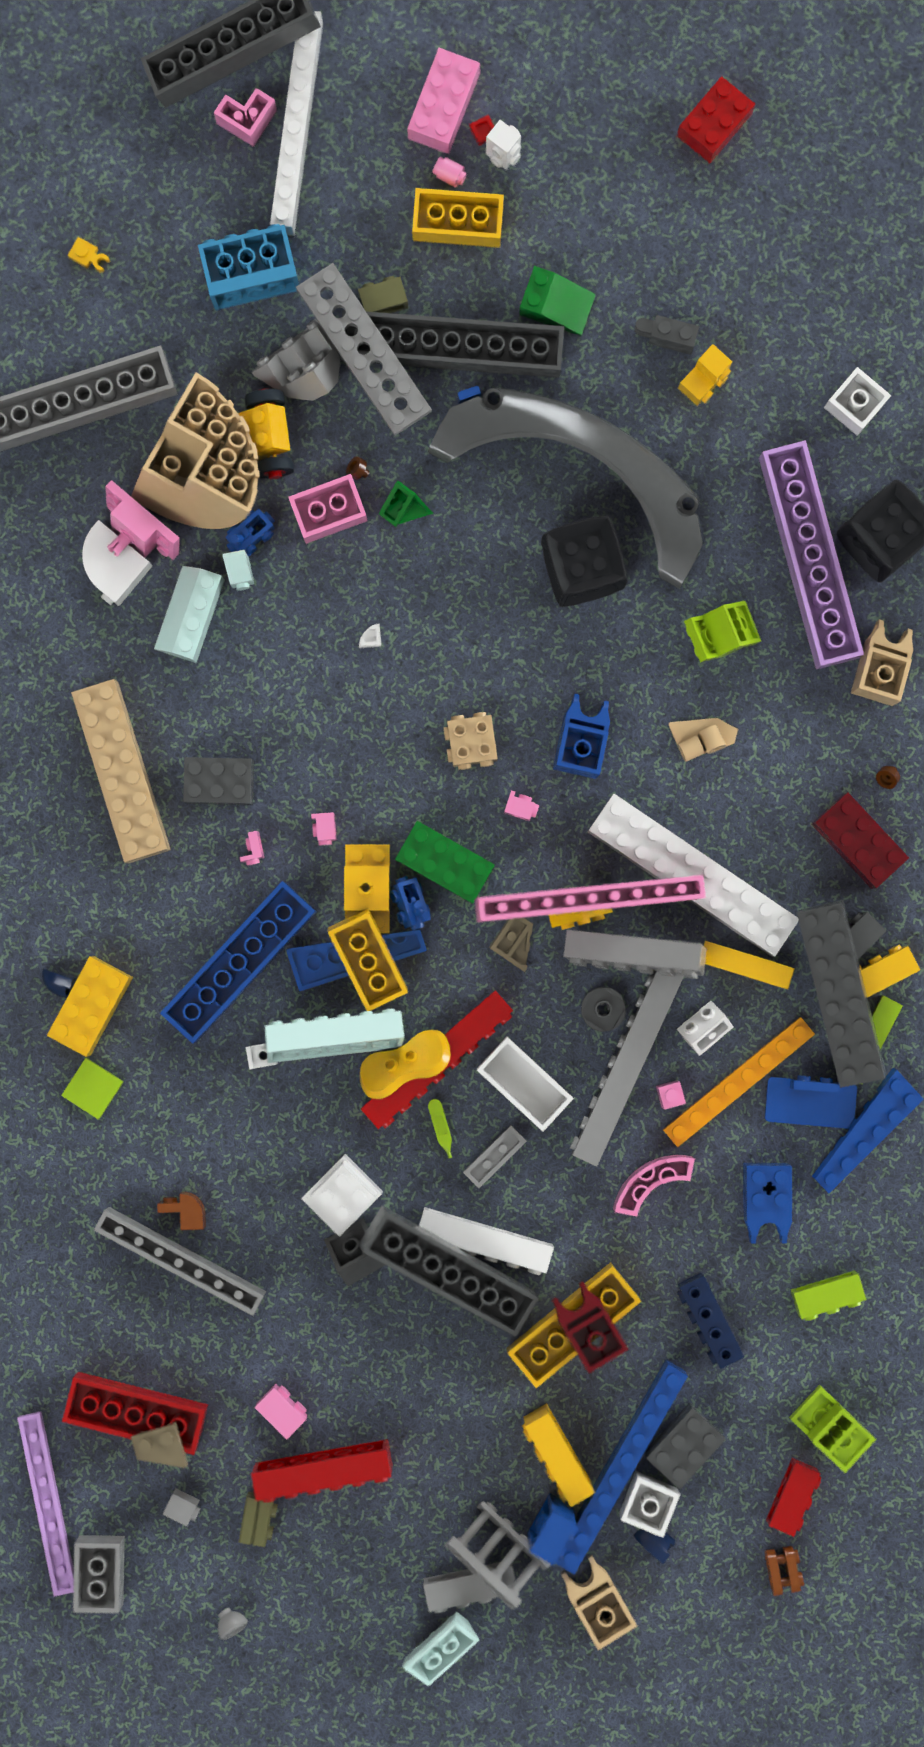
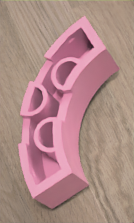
[613,1155,695,1216]

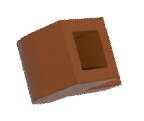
[157,1192,206,1230]

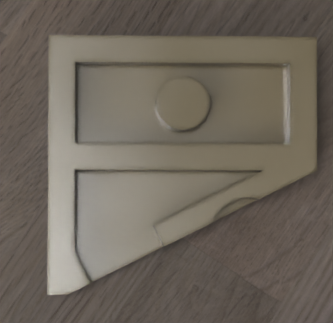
[489,918,533,972]
[131,1422,188,1468]

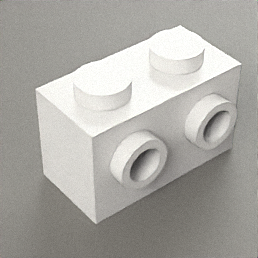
[486,120,521,170]
[677,1001,733,1056]

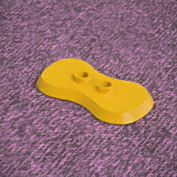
[360,1030,450,1099]

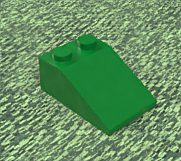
[519,266,596,336]

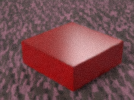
[469,115,494,146]

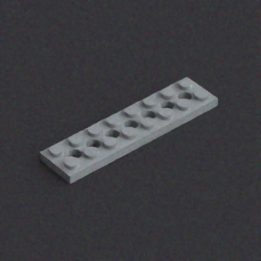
[296,263,432,436]

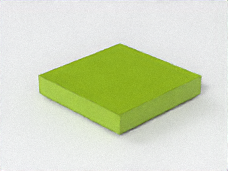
[61,1058,124,1120]

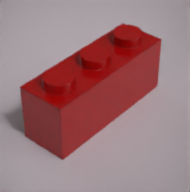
[766,1458,821,1537]

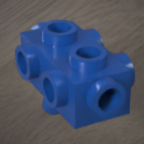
[225,509,275,556]
[389,876,431,931]

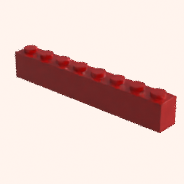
[361,990,513,1129]

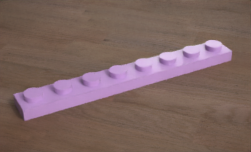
[18,1411,74,1596]

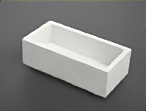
[477,1036,574,1131]

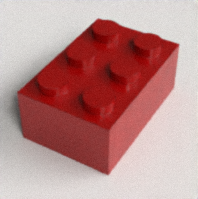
[677,76,755,163]

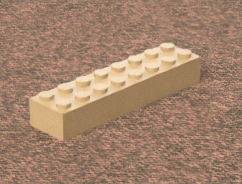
[71,679,171,864]

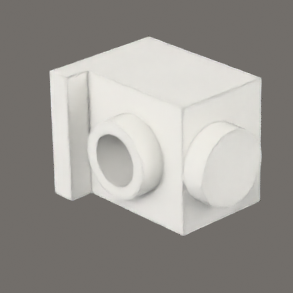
[246,1043,278,1070]

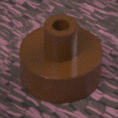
[346,456,369,480]
[876,766,900,789]

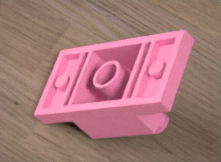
[105,480,179,560]

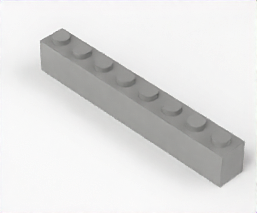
[94,1207,266,1316]

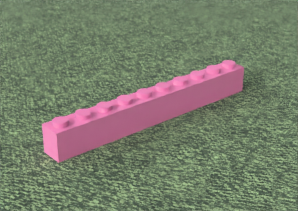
[475,875,706,922]

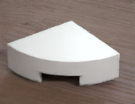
[359,624,381,648]

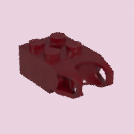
[551,1281,629,1373]

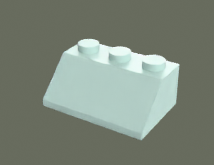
[403,1612,479,1686]

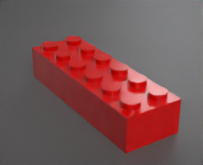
[62,1372,209,1455]
[251,1439,393,1503]

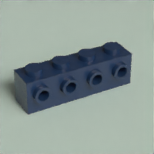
[677,1273,744,1369]

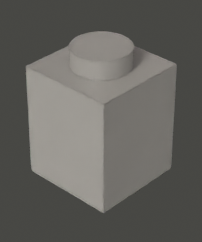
[163,1488,200,1526]

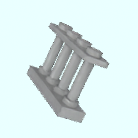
[444,1501,551,1609]

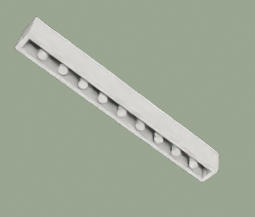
[270,11,323,236]

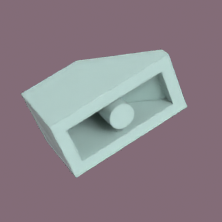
[222,550,254,590]

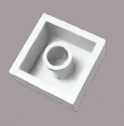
[824,367,891,436]
[619,1471,680,1537]

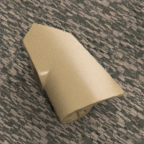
[669,718,738,762]

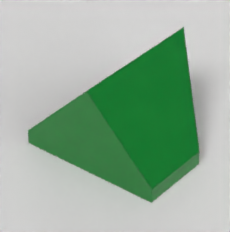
[379,481,433,527]

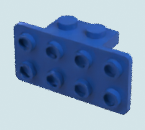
[765,1075,857,1129]

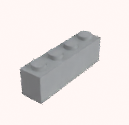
[423,1562,516,1613]

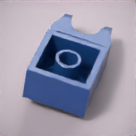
[553,694,610,779]
[743,1163,792,1243]

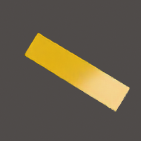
[704,941,795,990]

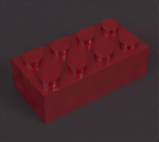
[811,792,909,889]

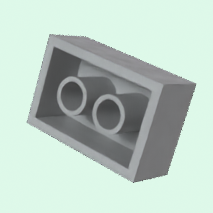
[73,1535,125,1613]

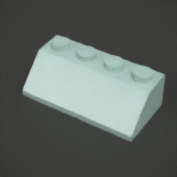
[154,566,225,663]

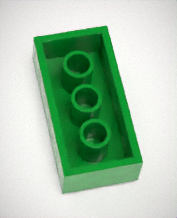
[395,821,495,904]

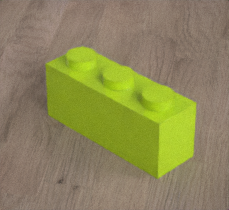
[791,1270,866,1321]

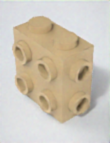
[443,712,498,770]

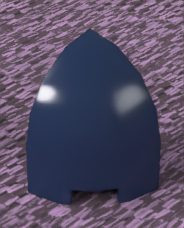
[42,968,77,998]
[633,1529,675,1564]

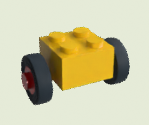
[238,389,294,479]

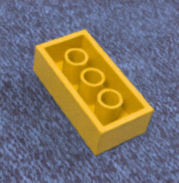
[412,188,504,248]
[328,908,408,1011]
[47,956,133,1057]
[522,1403,594,1507]

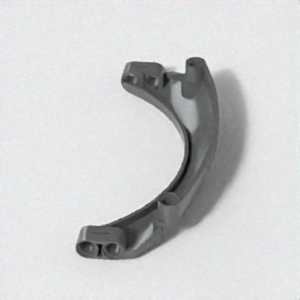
[428,387,703,589]

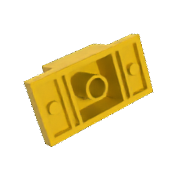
[344,844,390,933]

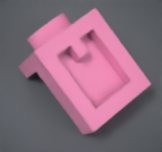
[240,831,265,866]

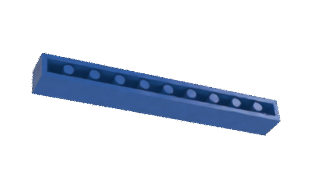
[556,1360,688,1574]

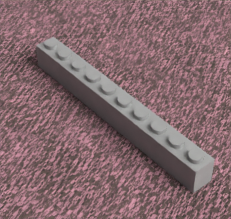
[570,971,684,1167]

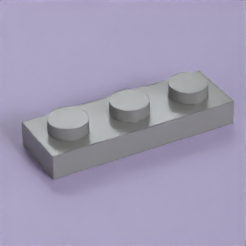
[463,1125,527,1188]

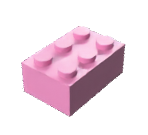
[288,474,368,544]

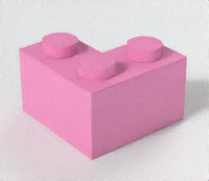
[214,88,277,147]

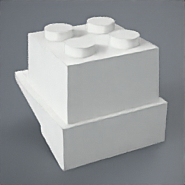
[301,1154,383,1237]

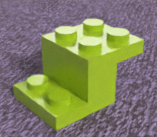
[684,601,761,662]
[789,1385,876,1473]

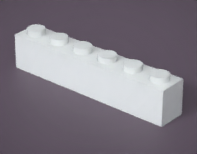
[419,1207,554,1275]

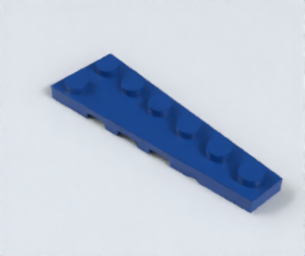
[286,929,427,991]
[812,1068,924,1193]

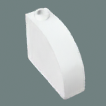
[82,520,152,606]

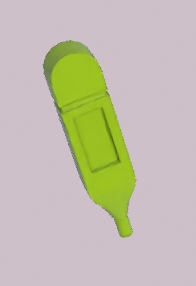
[428,1099,452,1159]

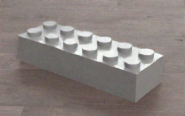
[564,930,707,979]

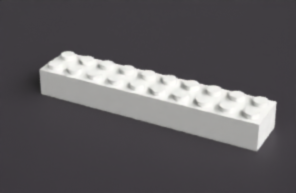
[588,794,799,956]

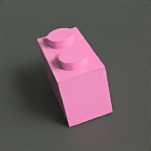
[255,1384,307,1439]

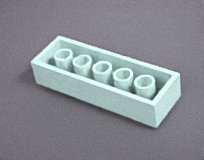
[265,1009,404,1063]

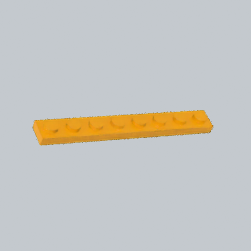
[663,1017,815,1148]

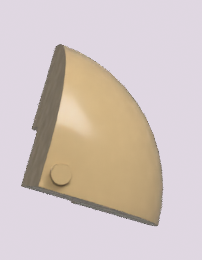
[131,372,260,529]

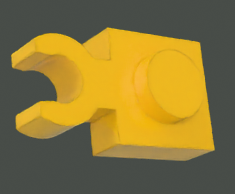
[67,237,110,273]

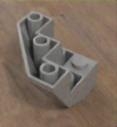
[252,319,340,401]

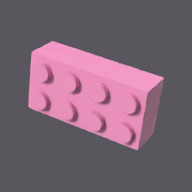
[407,48,480,154]

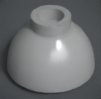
[218,1608,248,1640]

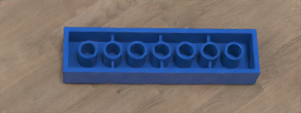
[160,881,317,1044]

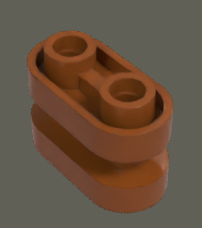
[765,1545,804,1596]

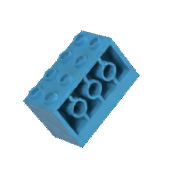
[198,224,299,310]

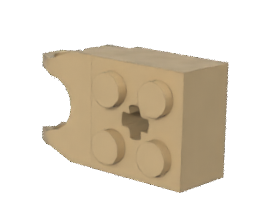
[851,619,913,706]
[561,1554,637,1650]

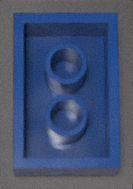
[527,1493,578,1566]

